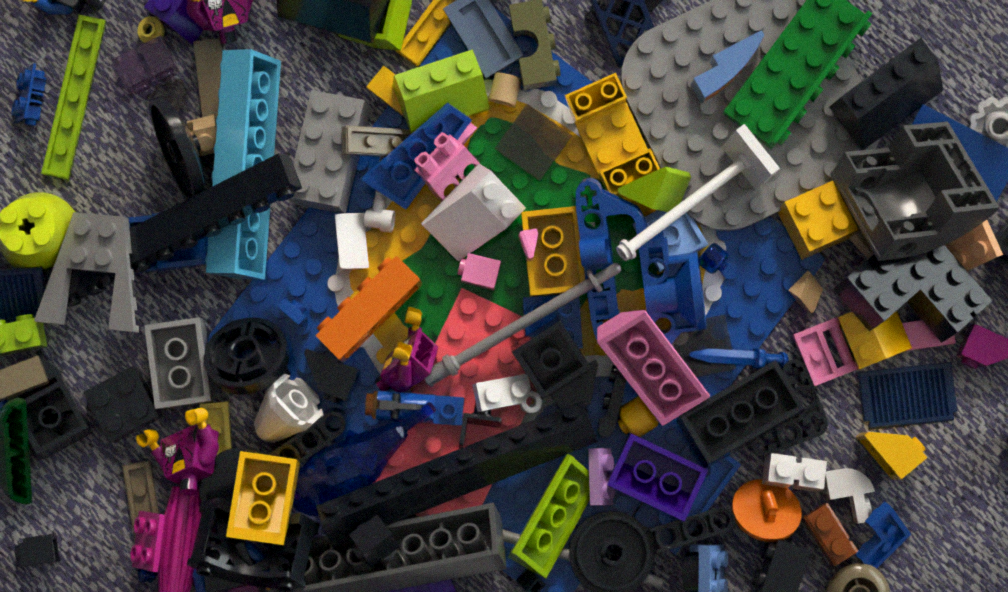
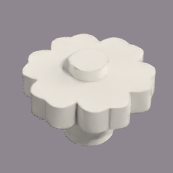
[969,97,1008,147]

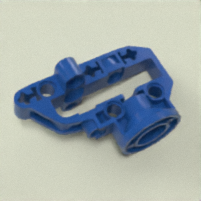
[576,178,707,345]

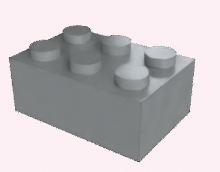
[144,317,216,410]

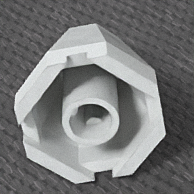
[254,374,323,443]

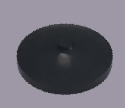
[149,96,205,200]

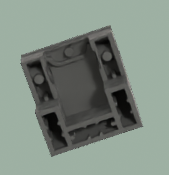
[830,122,999,261]

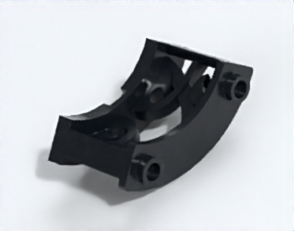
[187,497,320,592]

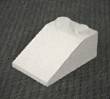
[421,164,526,261]

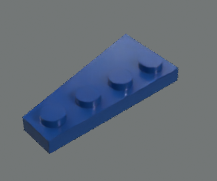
[361,103,472,209]

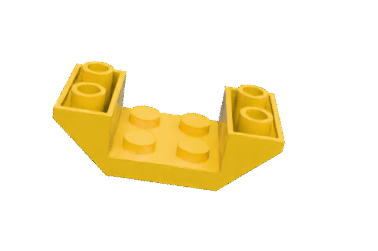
[565,73,660,195]

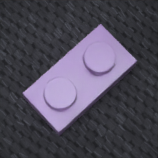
[588,448,615,506]

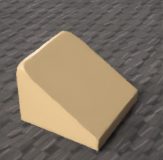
[788,271,823,314]

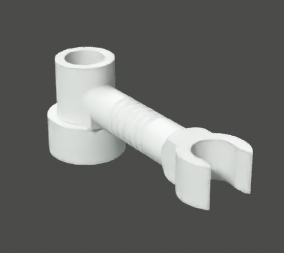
[364,157,395,233]

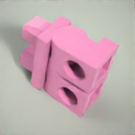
[414,133,480,202]

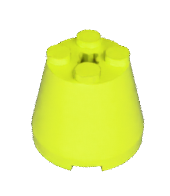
[0,192,76,272]

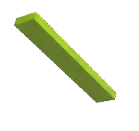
[41,14,107,180]

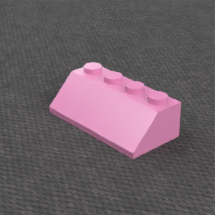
[597,310,710,426]

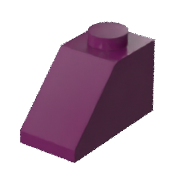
[956,324,1008,369]

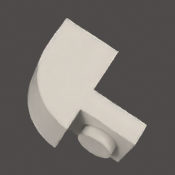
[824,468,875,524]

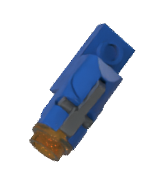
[365,391,464,426]

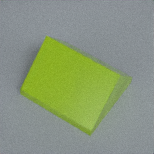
[617,166,691,212]

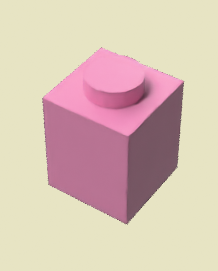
[457,253,501,291]

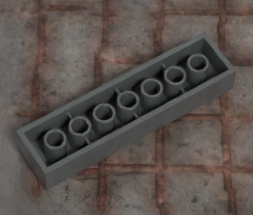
[276,503,507,592]

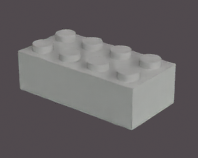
[288,90,371,213]

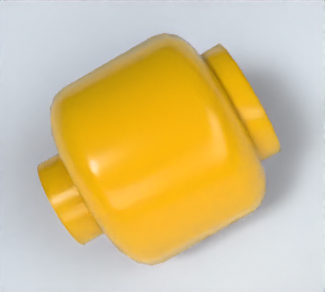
[617,396,659,437]

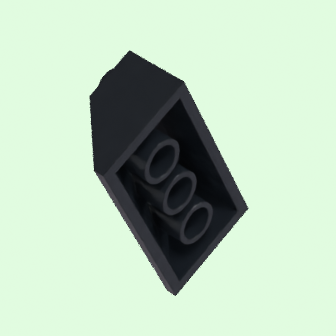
[276,0,389,43]
[829,38,943,150]

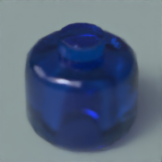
[699,243,729,274]

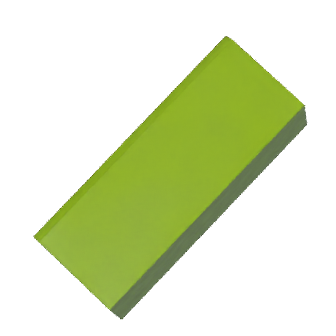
[508,454,590,578]

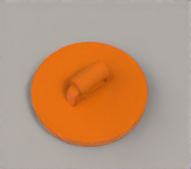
[731,479,802,542]

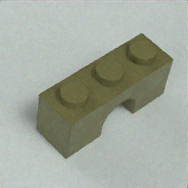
[509,0,561,91]

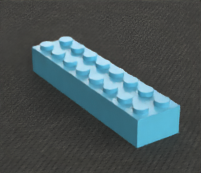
[205,49,281,280]

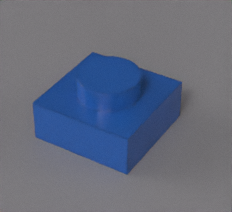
[277,298,308,327]

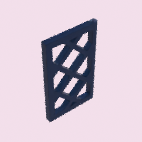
[590,0,654,67]

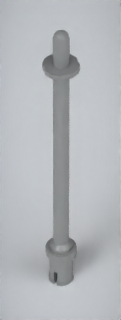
[425,263,621,387]

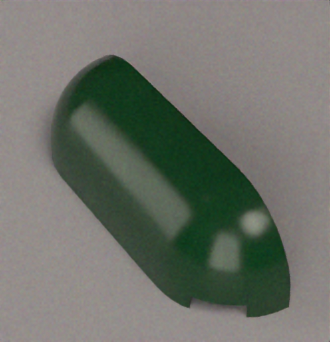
[0,398,32,504]

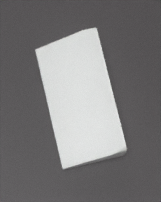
[335,213,369,271]

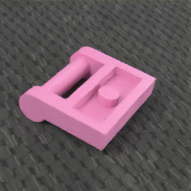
[792,317,859,386]

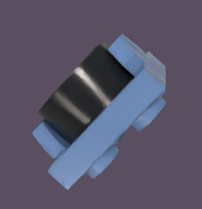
[682,544,728,592]

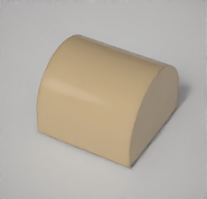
[488,72,522,108]

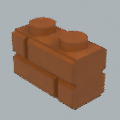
[801,503,858,566]

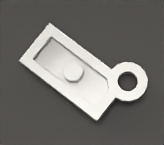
[472,374,542,414]

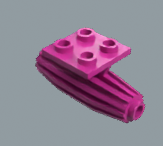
[130,486,202,592]

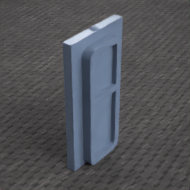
[443,0,524,79]

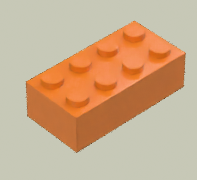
[315,255,423,363]

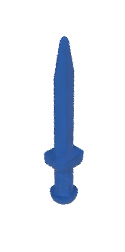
[689,348,789,369]

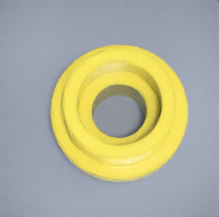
[137,16,165,44]

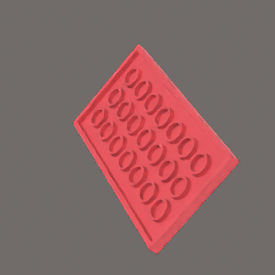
[367,288,537,517]

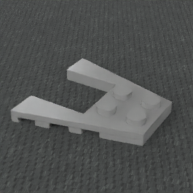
[34,212,139,333]

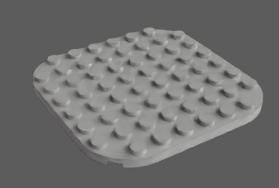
[621,0,879,231]

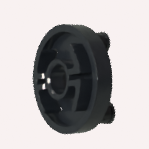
[204,317,291,395]

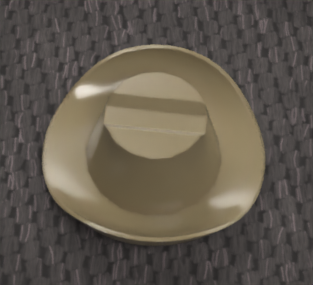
[826,563,890,592]

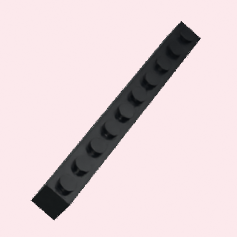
[43,153,302,307]
[316,401,597,547]

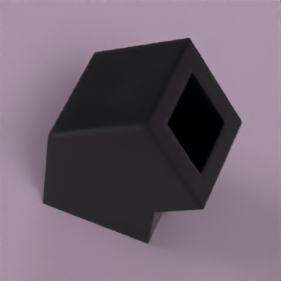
[516,569,546,592]

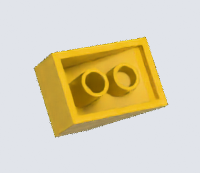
[226,451,300,545]

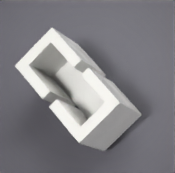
[762,453,827,492]

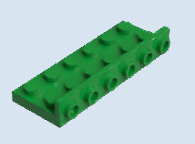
[722,0,872,150]

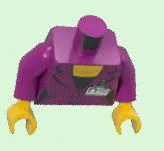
[186,0,253,44]
[375,307,438,392]
[136,408,219,496]

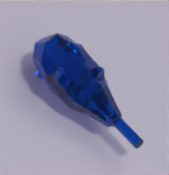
[293,402,436,517]

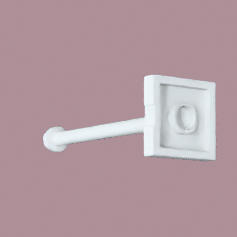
[616,124,780,261]

